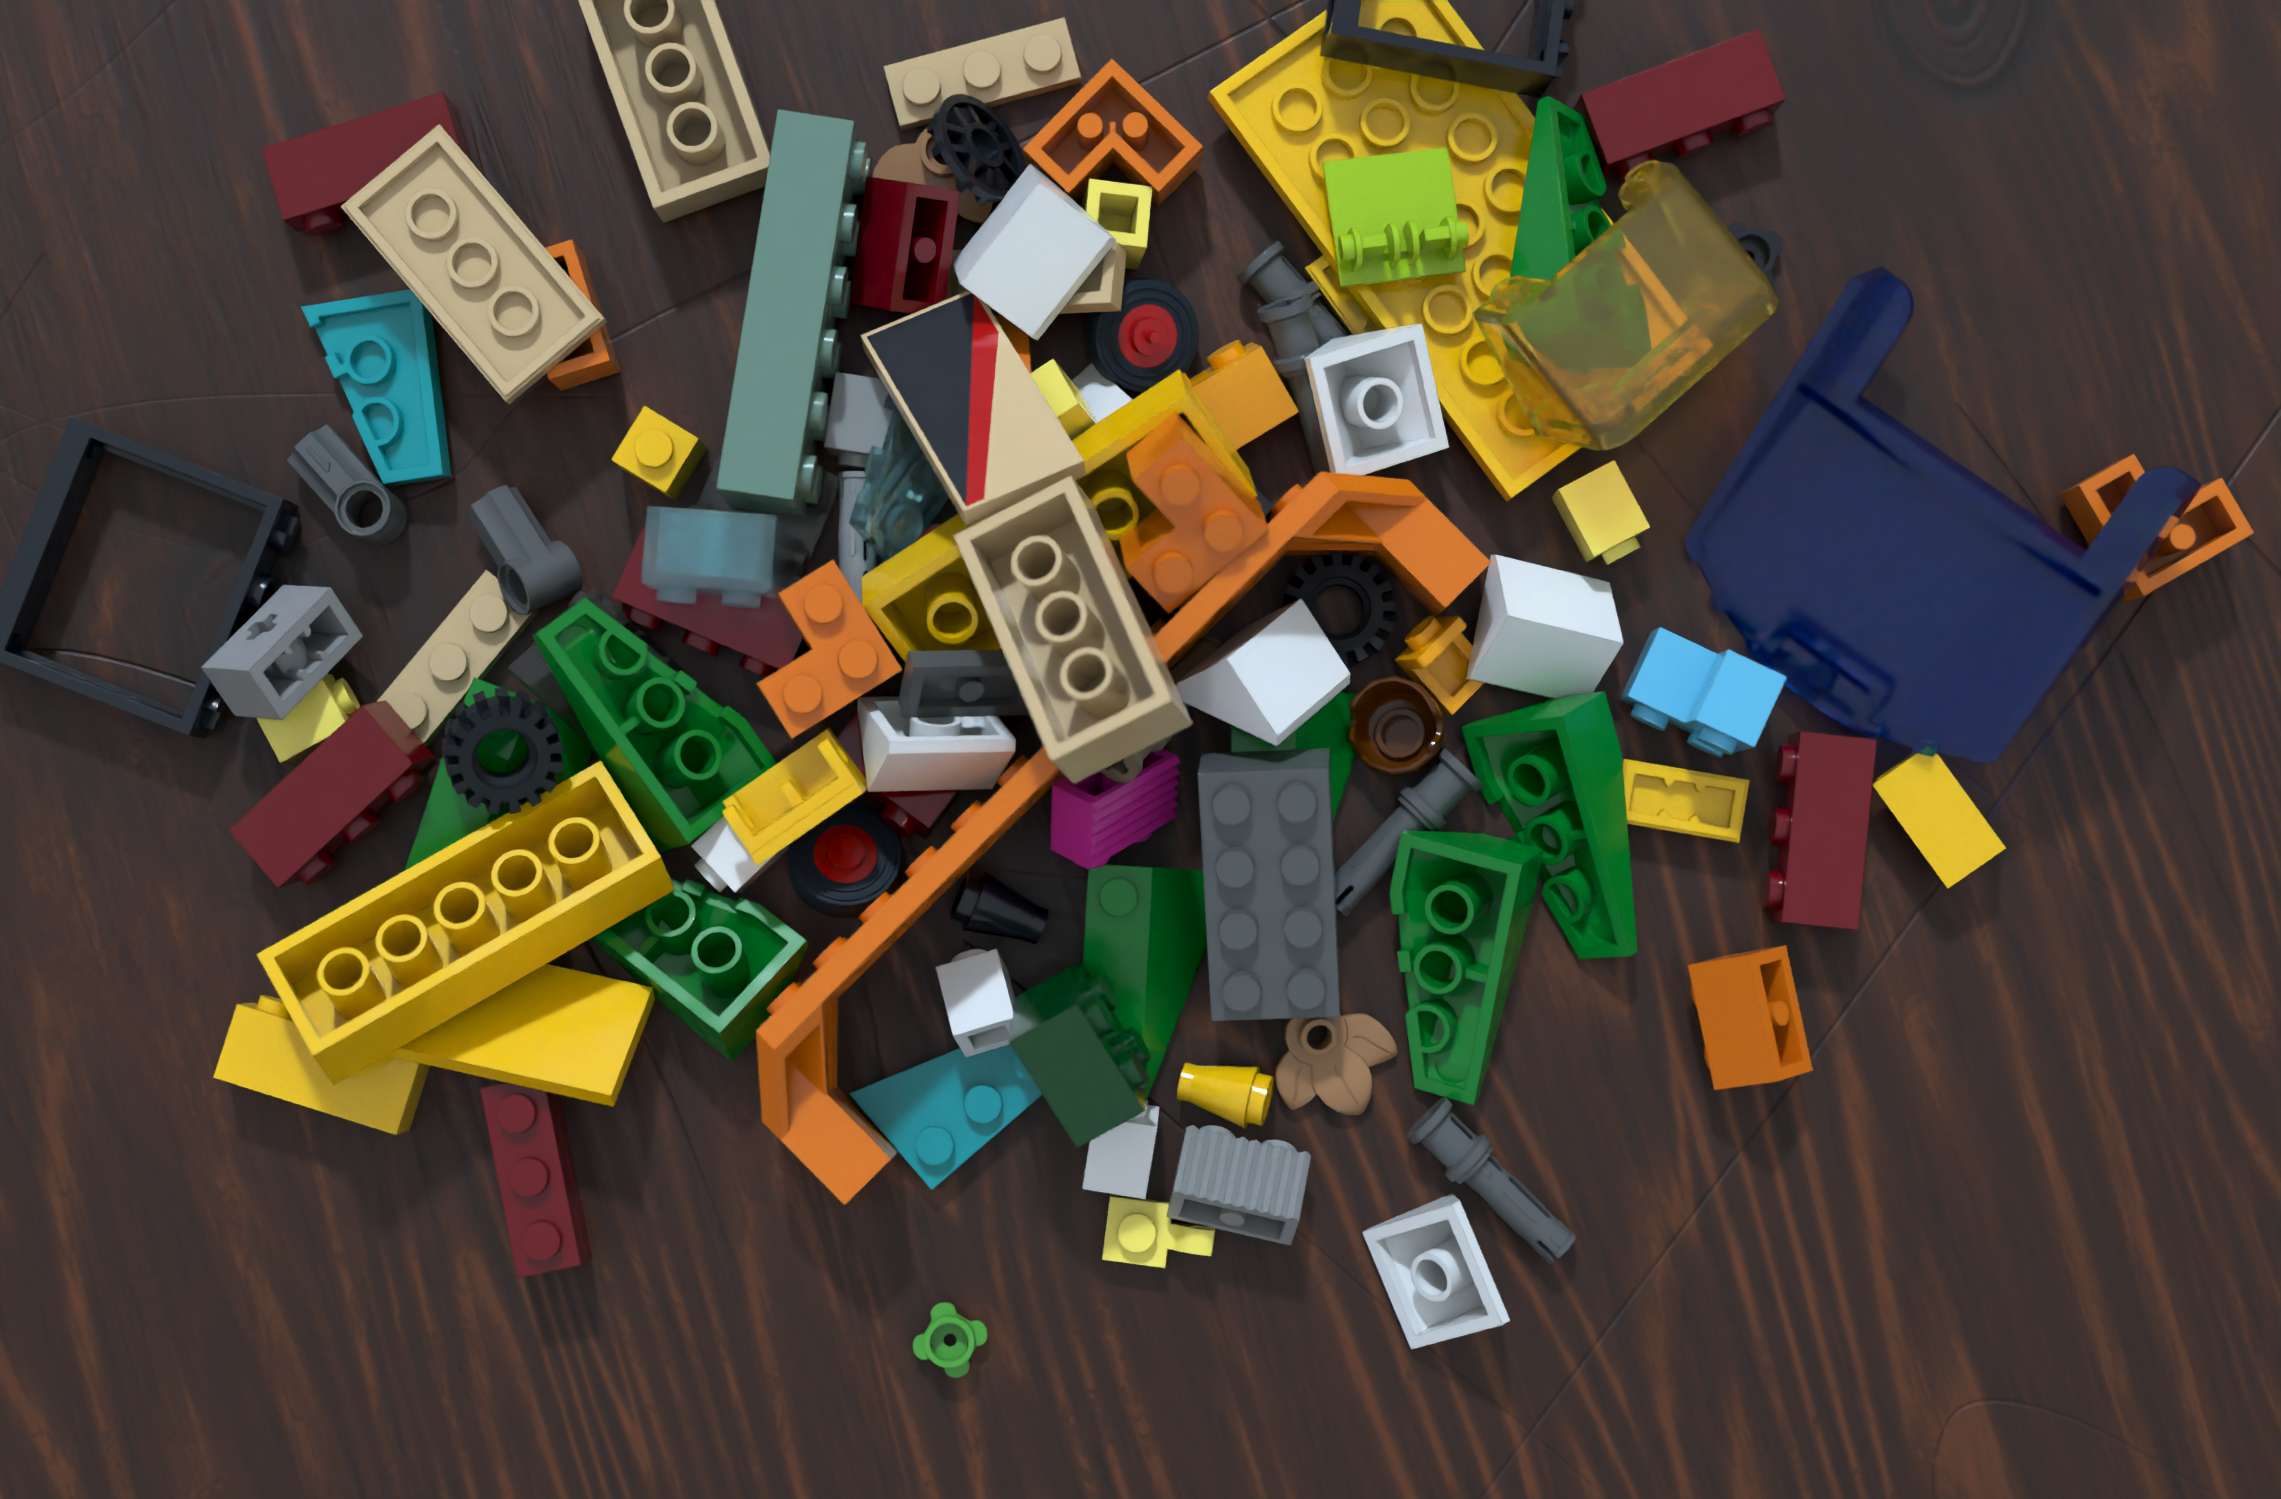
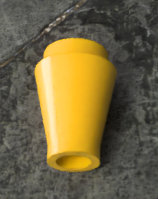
[1177,1063,1274,1129]

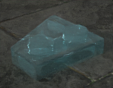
[849,394,950,561]

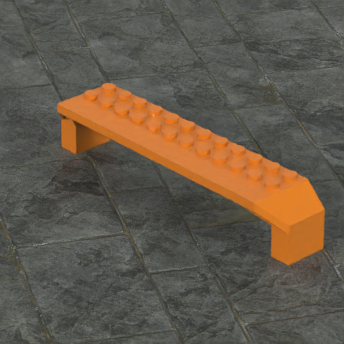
[756,472,1491,1205]

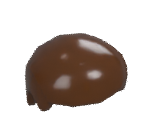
[1349,676,1444,777]

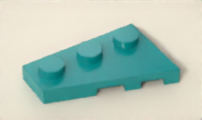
[301,289,452,486]
[849,1044,1042,1190]

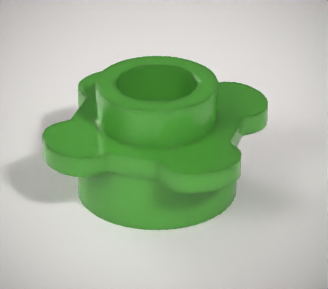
[913,1302,988,1378]

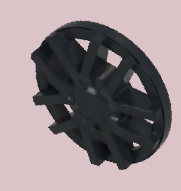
[927,94,1026,206]

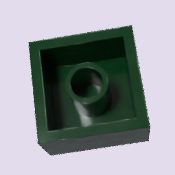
[1009,961,1151,1148]

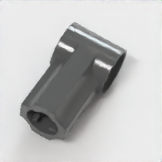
[287,424,408,545]
[466,484,583,616]

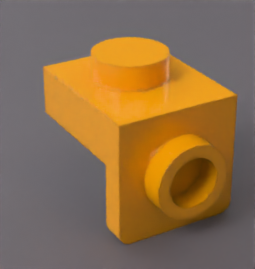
[1395,616,1484,715]

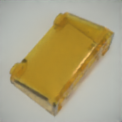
[1472,160,1779,450]

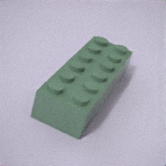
[716,109,872,519]

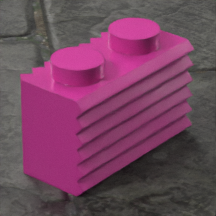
[1050,749,1181,869]

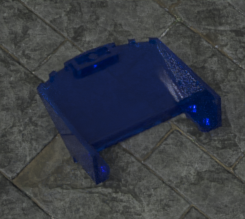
[1683,266,2203,763]

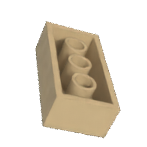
[578,0,771,223]
[954,476,1192,783]

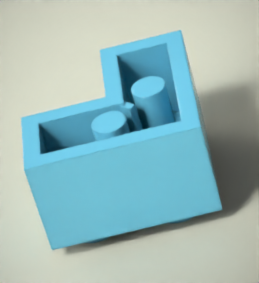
[1619,627,1787,758]

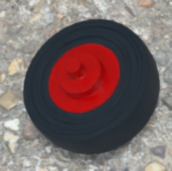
[1085,277,1199,392]
[787,804,902,918]

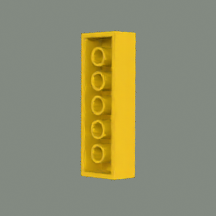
[861,369,1258,663]
[257,761,675,1085]

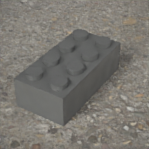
[1198,748,1341,1021]

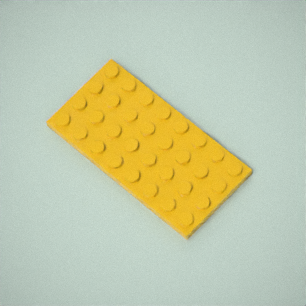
[1207,0,1710,502]

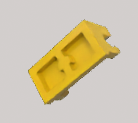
[722,728,867,866]
[1872,743,2006,889]

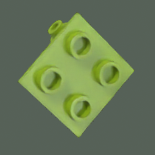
[1322,147,1469,287]

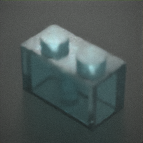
[641,506,783,608]

